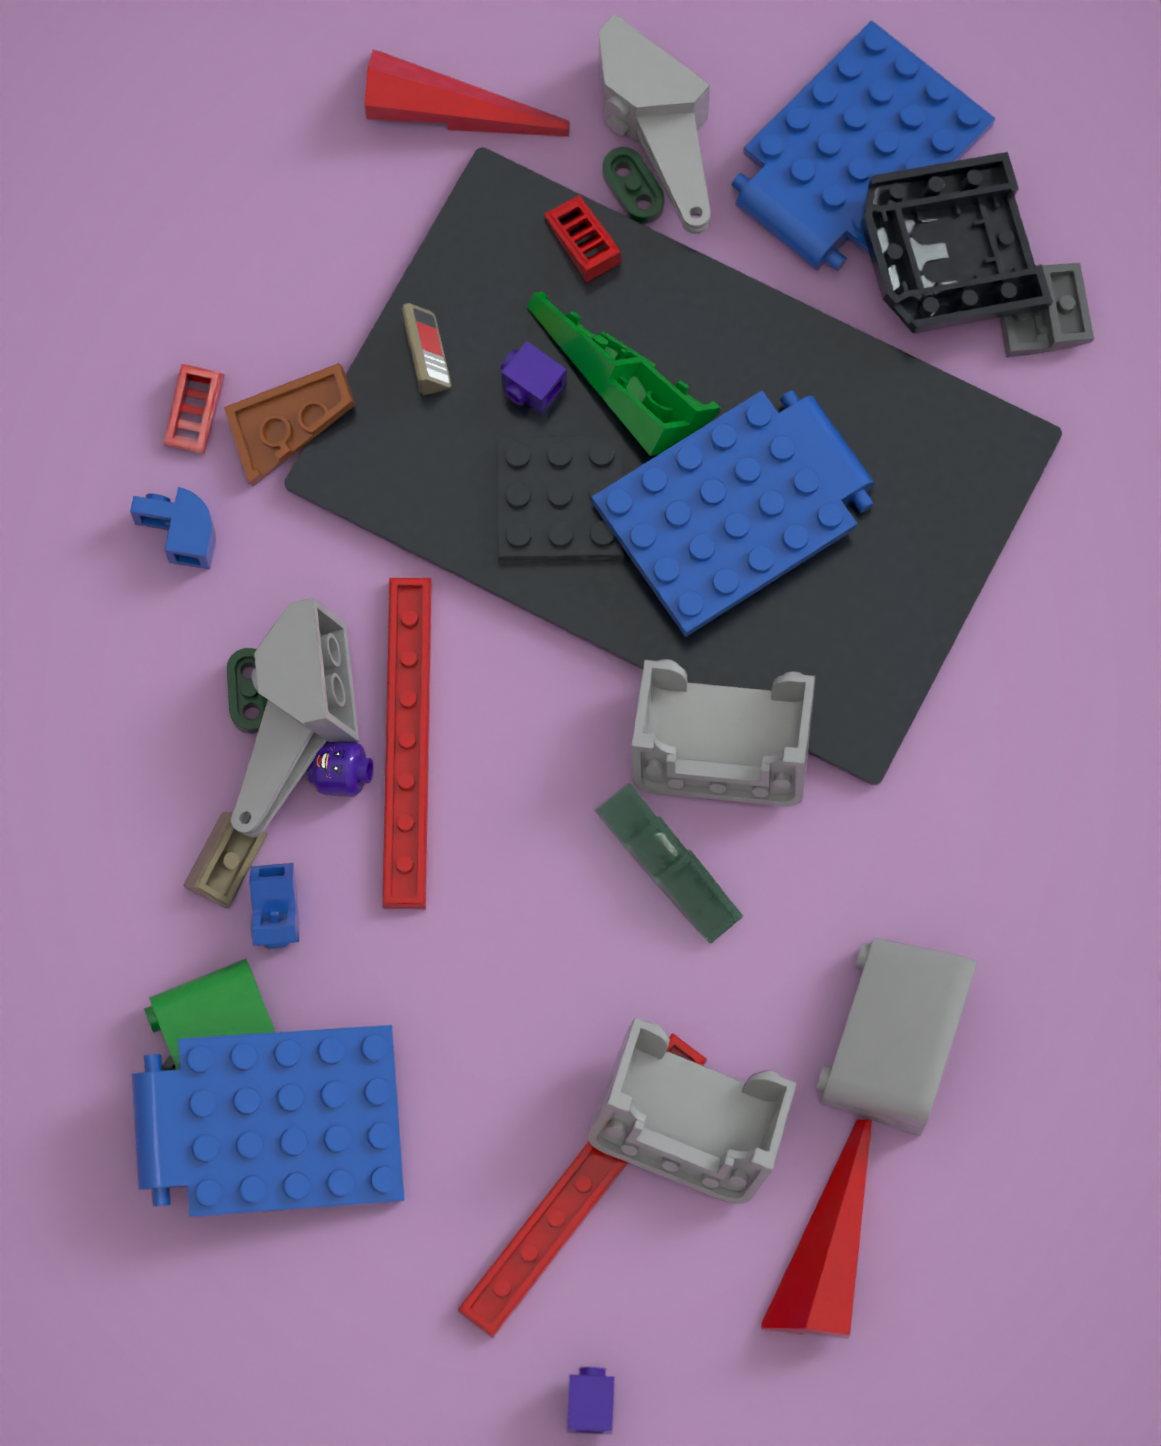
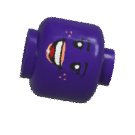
[307,741,373,797]

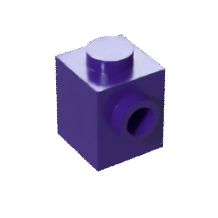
[500,341,567,415]
[567,1367,615,1435]

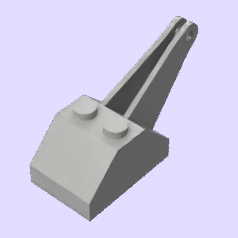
[599,13,711,234]
[231,597,359,838]

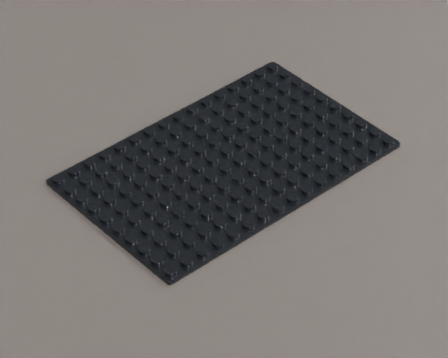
[285,147,1062,785]

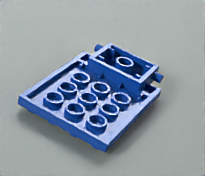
[731,20,995,271]
[591,390,875,637]
[131,1025,404,1217]

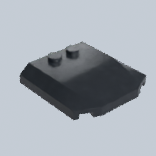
[861,152,1053,334]

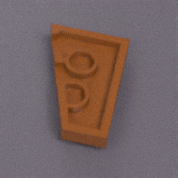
[224,363,355,486]

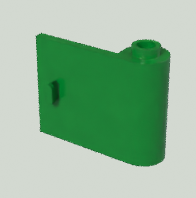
[144,958,275,1070]

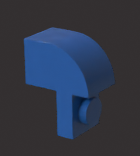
[130,487,216,570]
[249,863,300,949]

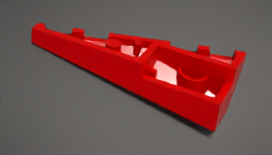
[365,50,570,137]
[761,1119,872,1339]

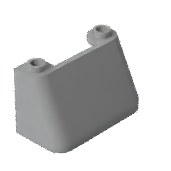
[632,659,815,806]
[816,937,978,1136]
[588,1018,797,1204]

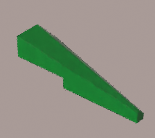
[527,292,721,456]

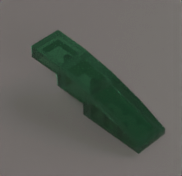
[594,783,744,944]

